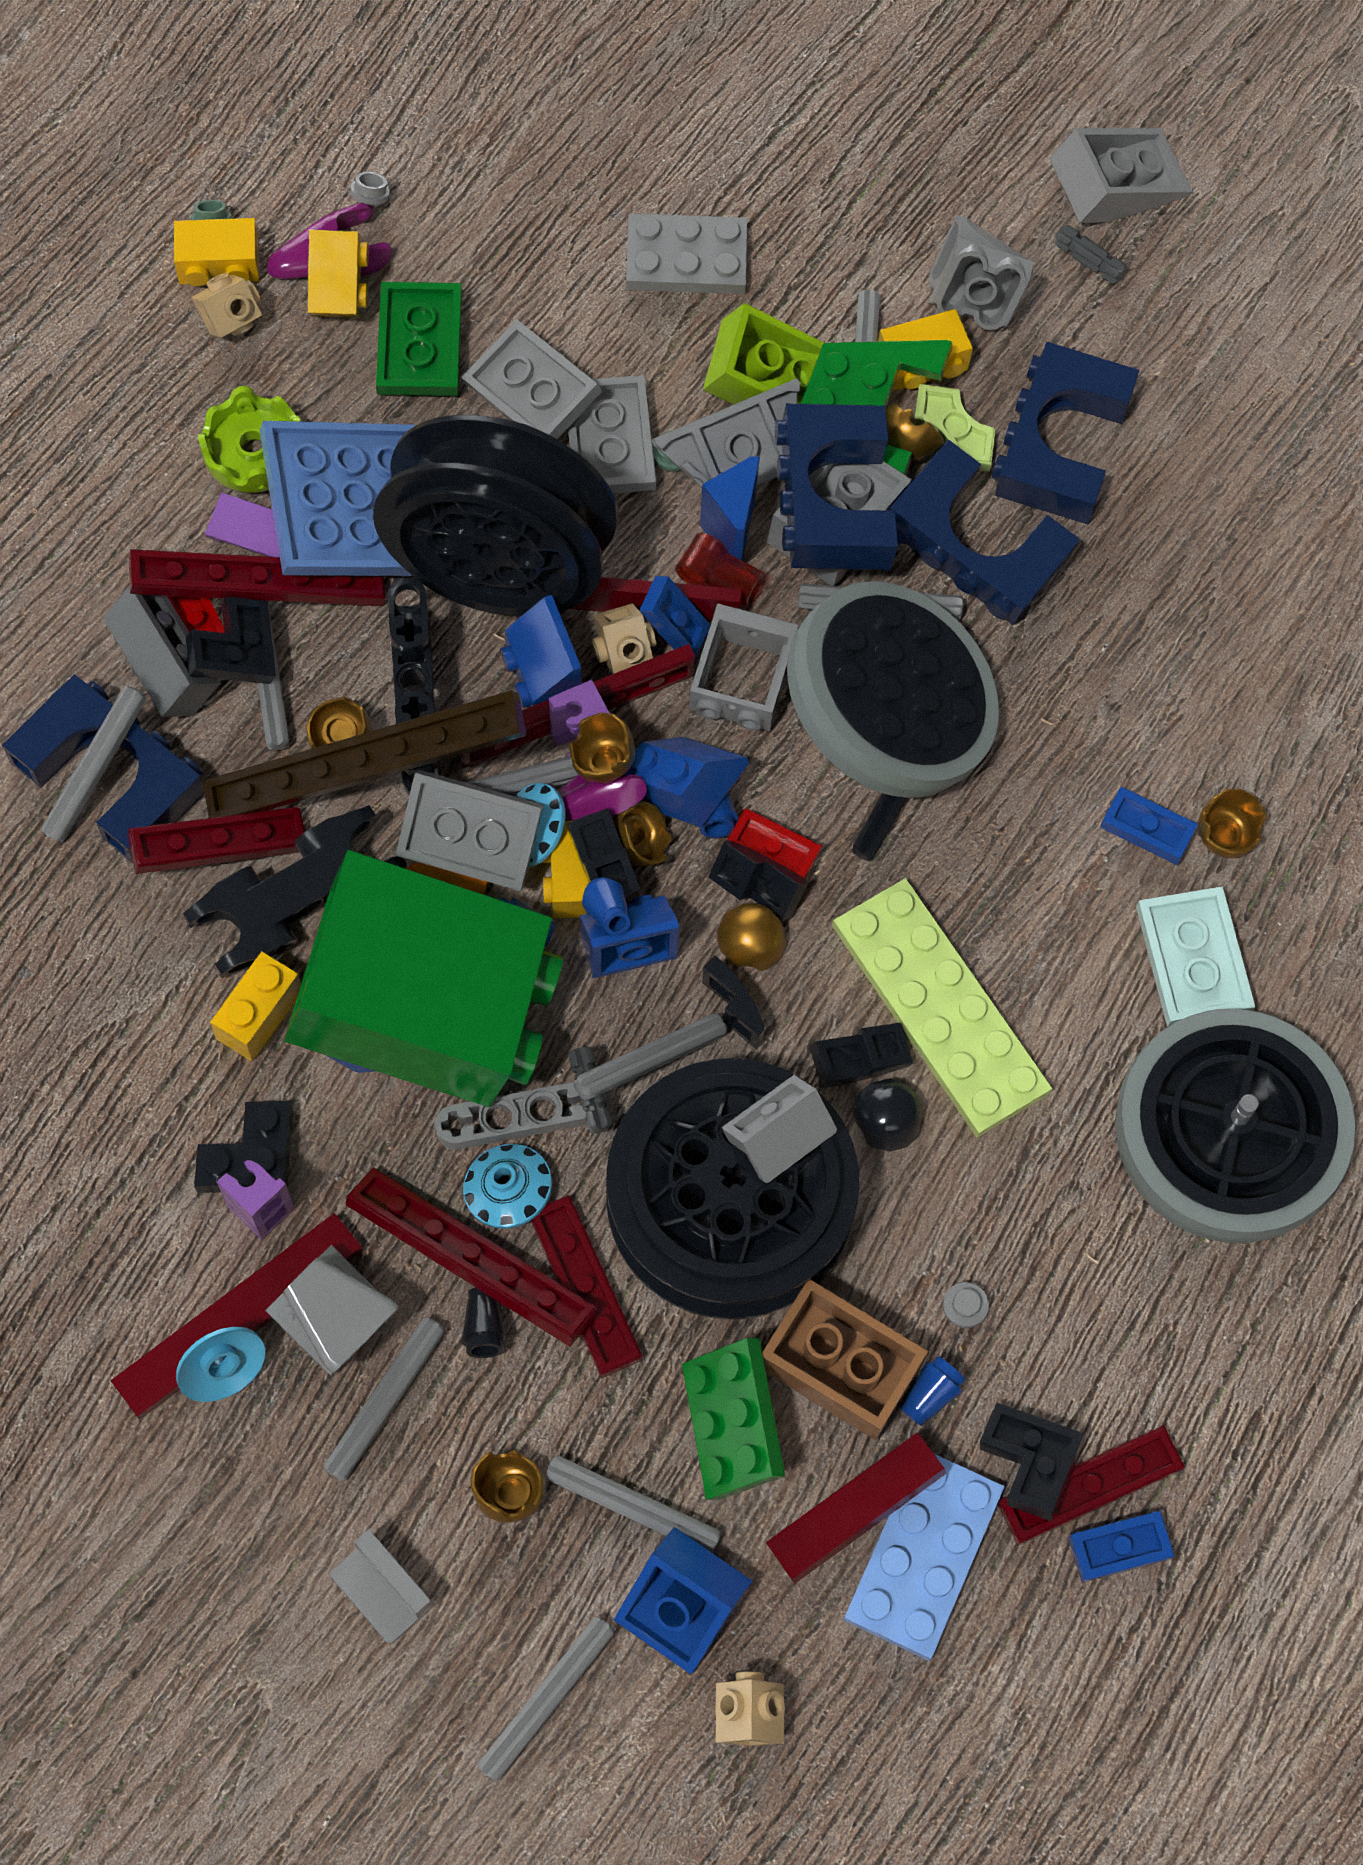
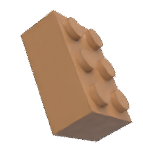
[762,1280,928,1441]

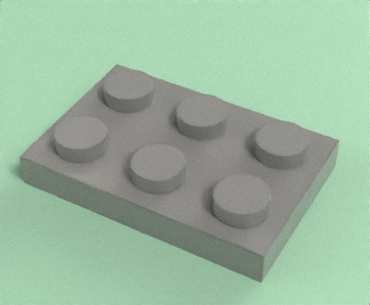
[626,214,747,294]
[461,319,602,439]
[567,375,656,493]
[395,770,544,891]

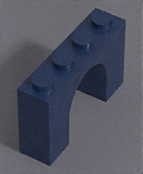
[991,341,1140,525]
[774,403,898,570]
[889,439,1080,625]
[2,674,205,864]

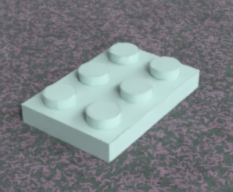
[1136,886,1255,1027]

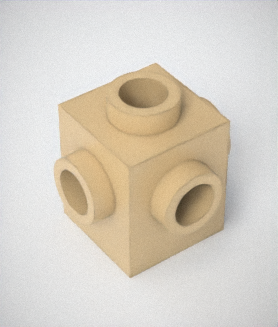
[191,273,262,338]
[592,603,656,673]
[715,1672,785,1747]

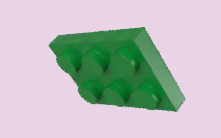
[376,281,462,396]
[682,1338,785,1500]

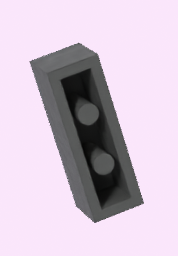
[103,585,221,717]

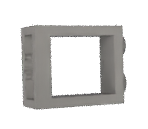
[689,604,799,731]

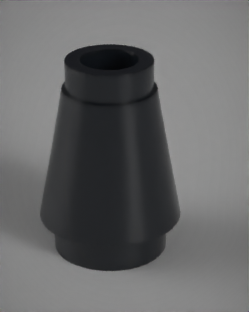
[461,1287,507,1358]

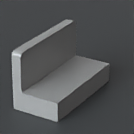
[722,1075,837,1183]
[330,1529,433,1644]

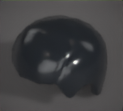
[854,1078,922,1152]

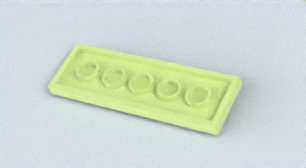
[832,878,1052,1138]

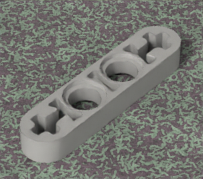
[435,1082,606,1149]

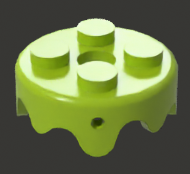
[198,386,301,493]

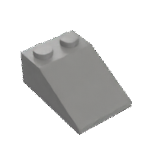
[1049,128,1193,223]
[767,461,912,586]

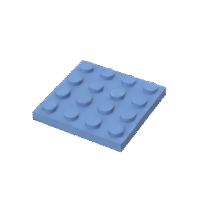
[260,421,416,576]

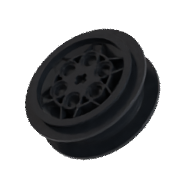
[373,415,618,616]
[606,1058,860,1319]

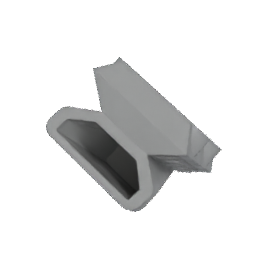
[928,215,1034,330]
[266,1245,398,1376]

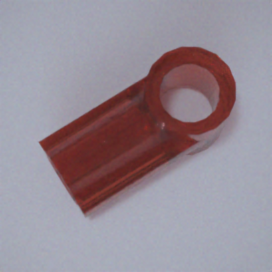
[675,533,764,606]

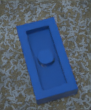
[639,576,711,659]
[1100,786,1198,865]
[1068,1511,1174,1583]

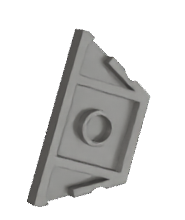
[652,378,800,488]

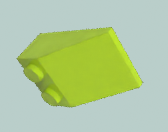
[703,303,824,405]

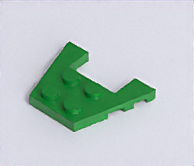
[801,340,953,476]

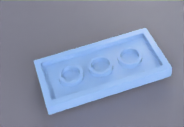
[843,1454,1005,1661]

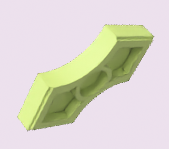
[914,384,995,472]

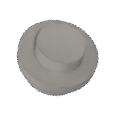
[350,172,390,207]
[943,1282,989,1328]

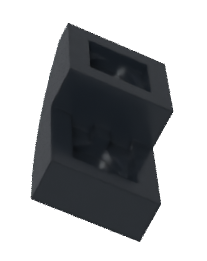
[566,808,640,895]
[708,840,808,921]
[702,955,765,1050]
[810,1022,913,1088]

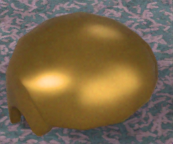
[885,404,944,461]
[306,697,371,749]
[569,712,635,784]
[1198,789,1266,858]
[612,800,673,866]
[716,903,787,971]
[471,1450,544,1523]

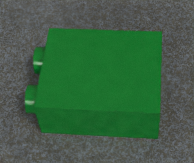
[284,850,563,1107]

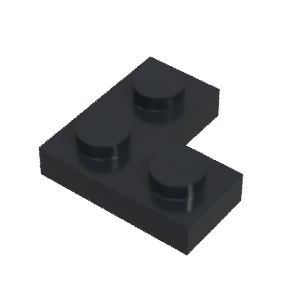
[186,596,276,684]
[194,1101,293,1193]
[980,1402,1084,1522]

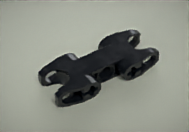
[388,577,441,796]
[183,805,407,978]

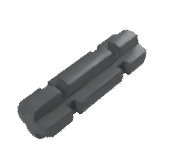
[1055,225,1127,284]
[569,1046,613,1134]

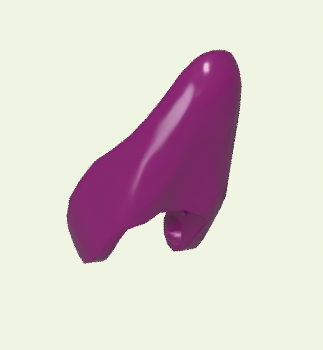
[267,203,393,279]
[557,774,646,821]

